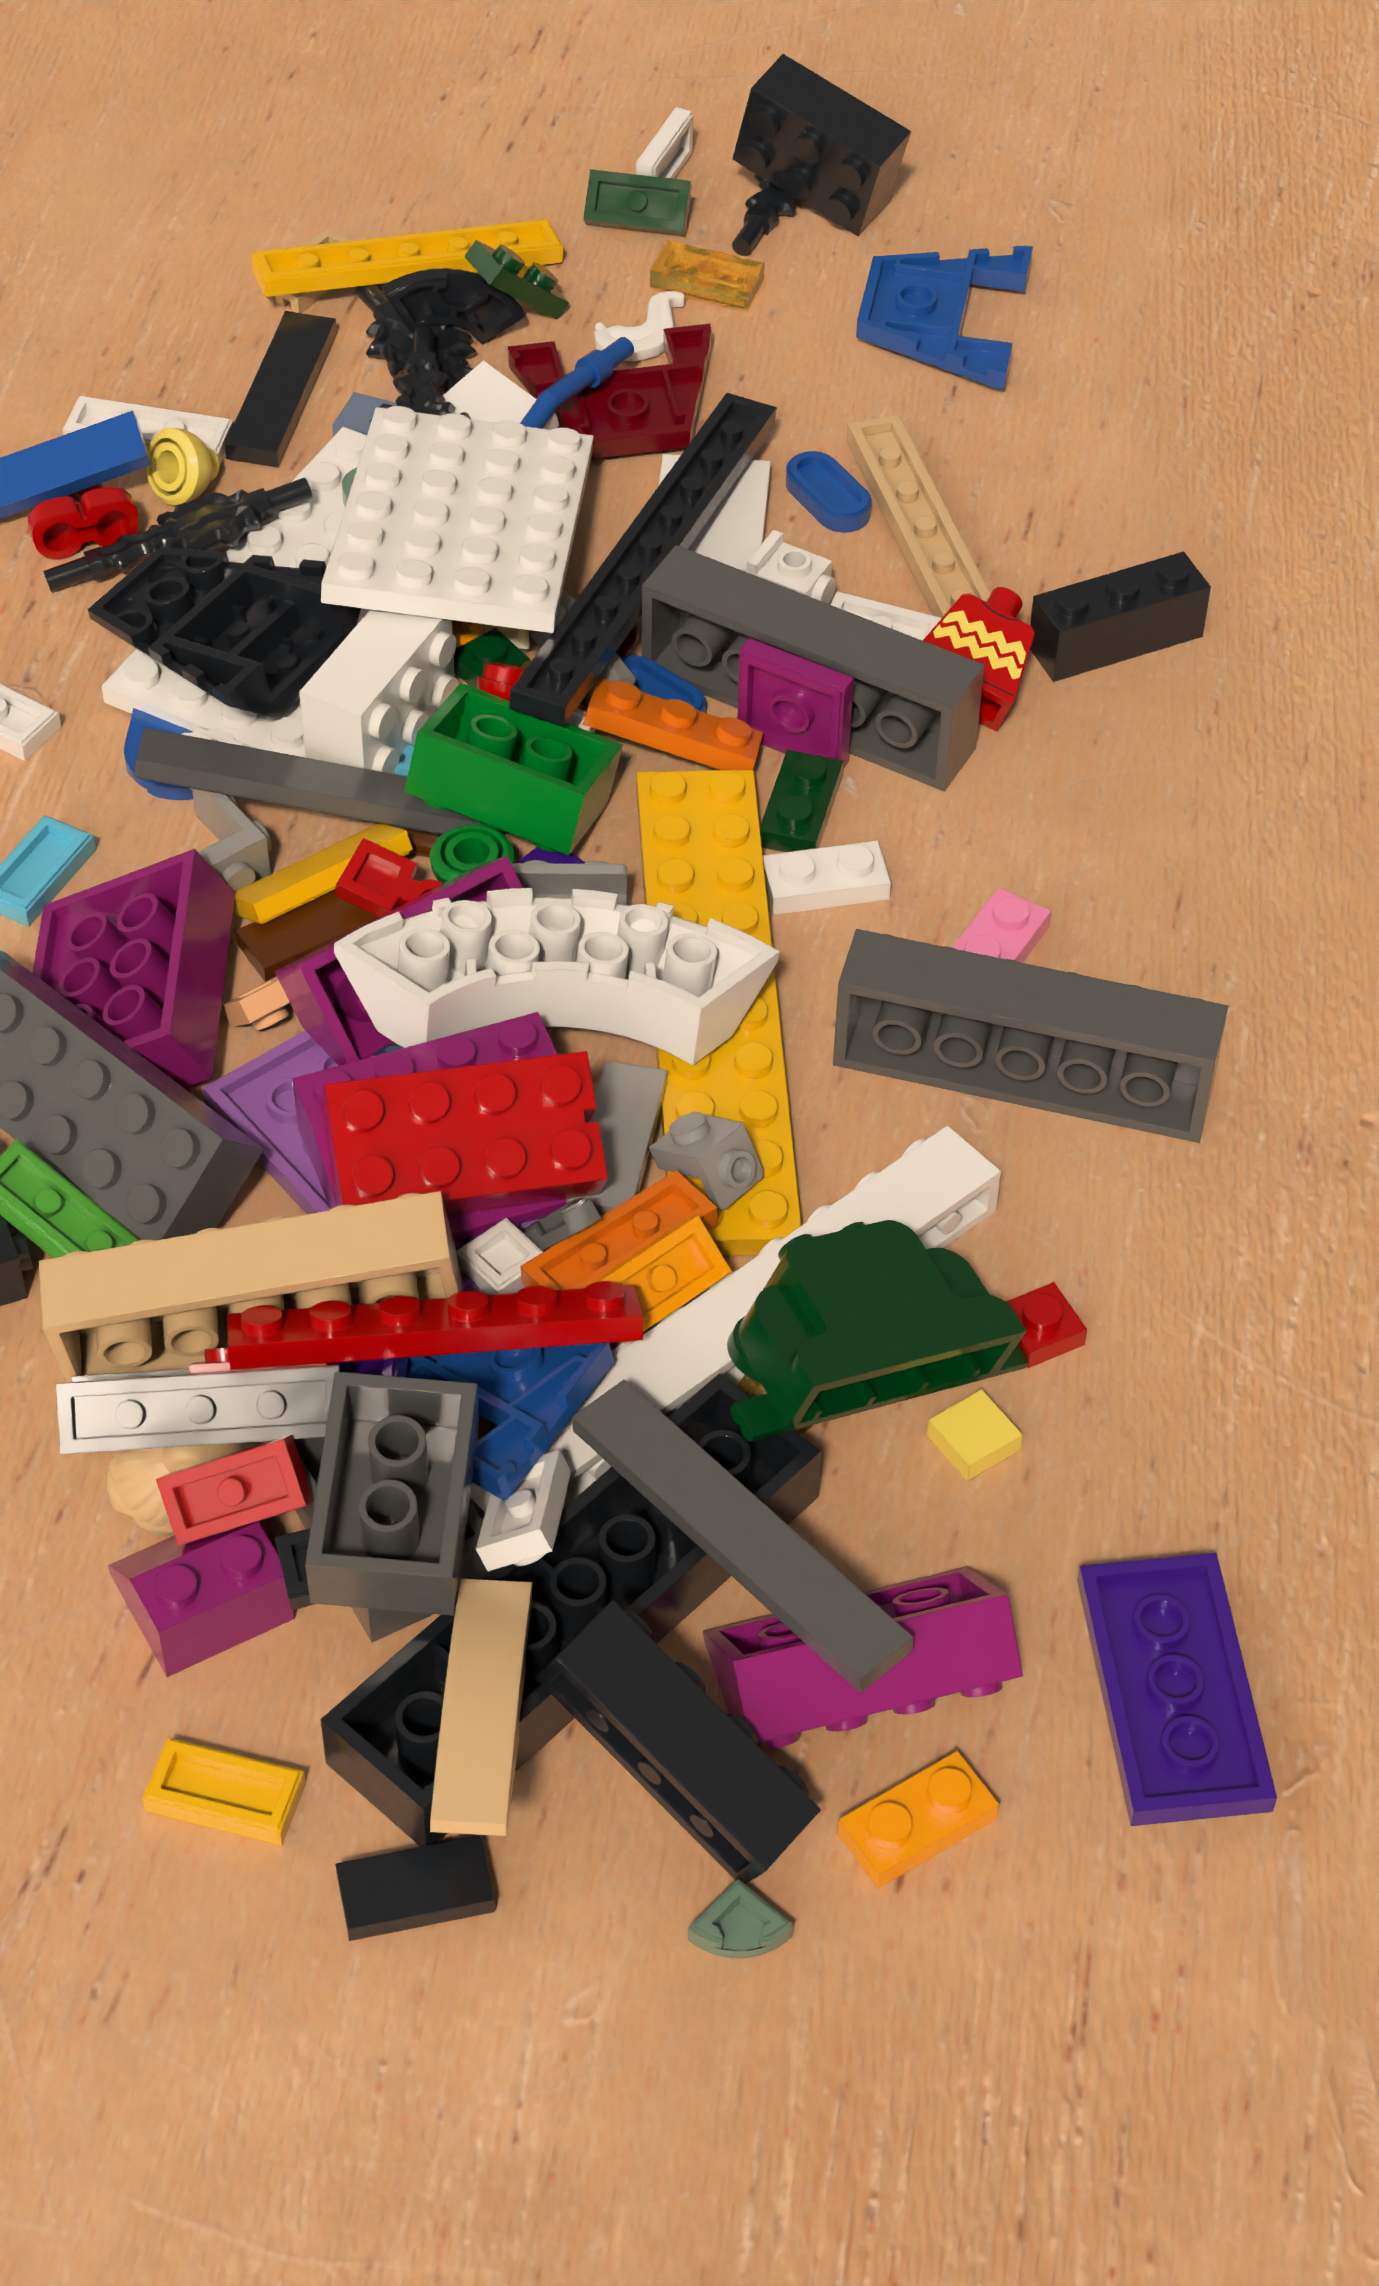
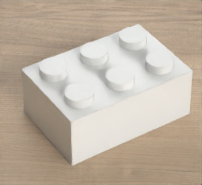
[299,609,459,774]

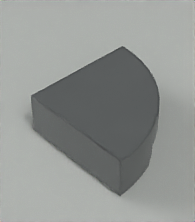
[523,1198,602,1250]

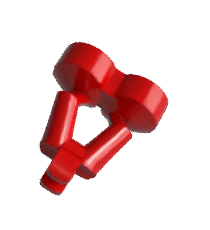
[28,483,139,559]

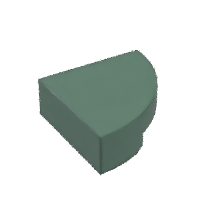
[688,1879,793,1958]

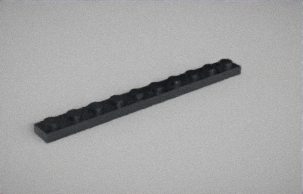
[509,393,777,726]

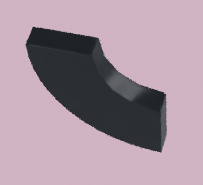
[381,268,526,344]

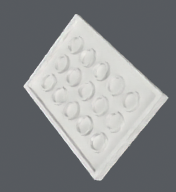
[321,406,594,633]

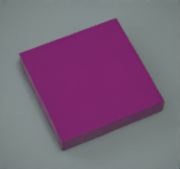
[737,638,854,769]

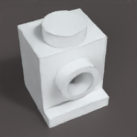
[746,530,836,604]

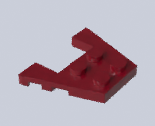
[508,323,711,459]

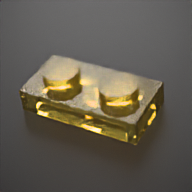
[650,240,765,310]

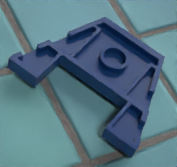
[856,246,1033,390]
[406,1343,614,1501]

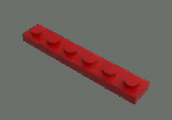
[227,1281,643,1370]

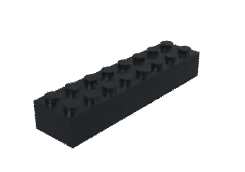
[320,1373,821,1847]

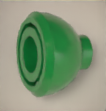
[430,825,514,883]

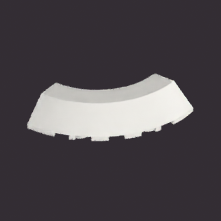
[334,888,780,1066]

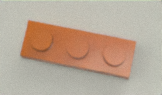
[583,677,763,770]
[520,1170,718,1290]

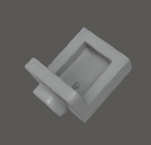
[649,1111,764,1210]

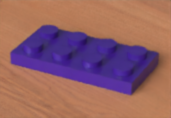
[1077,1553,1277,1826]

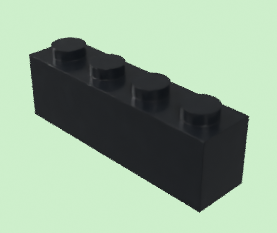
[535,1600,821,1885]

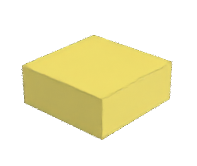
[927,1389,1023,1481]

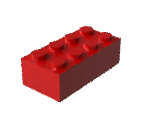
[321,1051,608,1215]

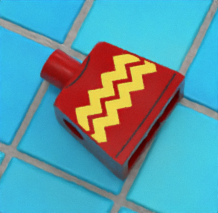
[923,587,1035,732]

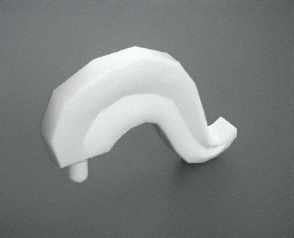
[594,291,685,362]

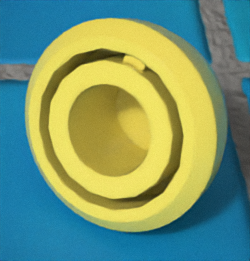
[146,428,219,505]

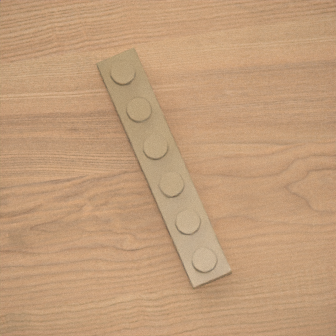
[847,414,991,618]

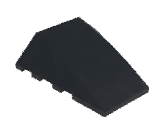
[87,547,361,719]

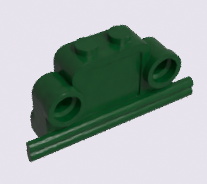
[727,1220,1029,1442]

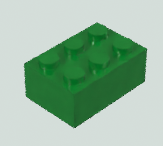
[404,683,623,856]

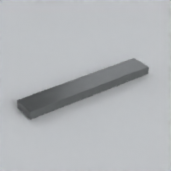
[133,727,482,835]
[572,1379,913,1693]

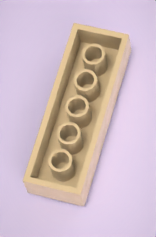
[39,1191,463,1382]

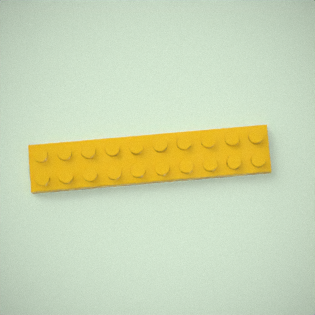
[636,770,801,1256]

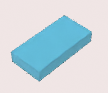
[0,815,96,927]

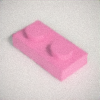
[953,887,1051,963]

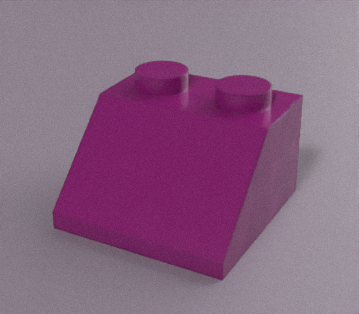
[108,1521,295,1677]

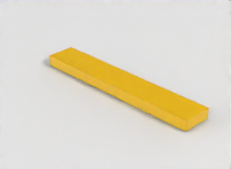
[251,219,564,297]

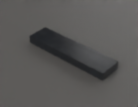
[224,311,337,467]

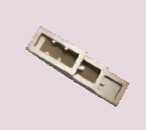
[430,1579,532,1836]

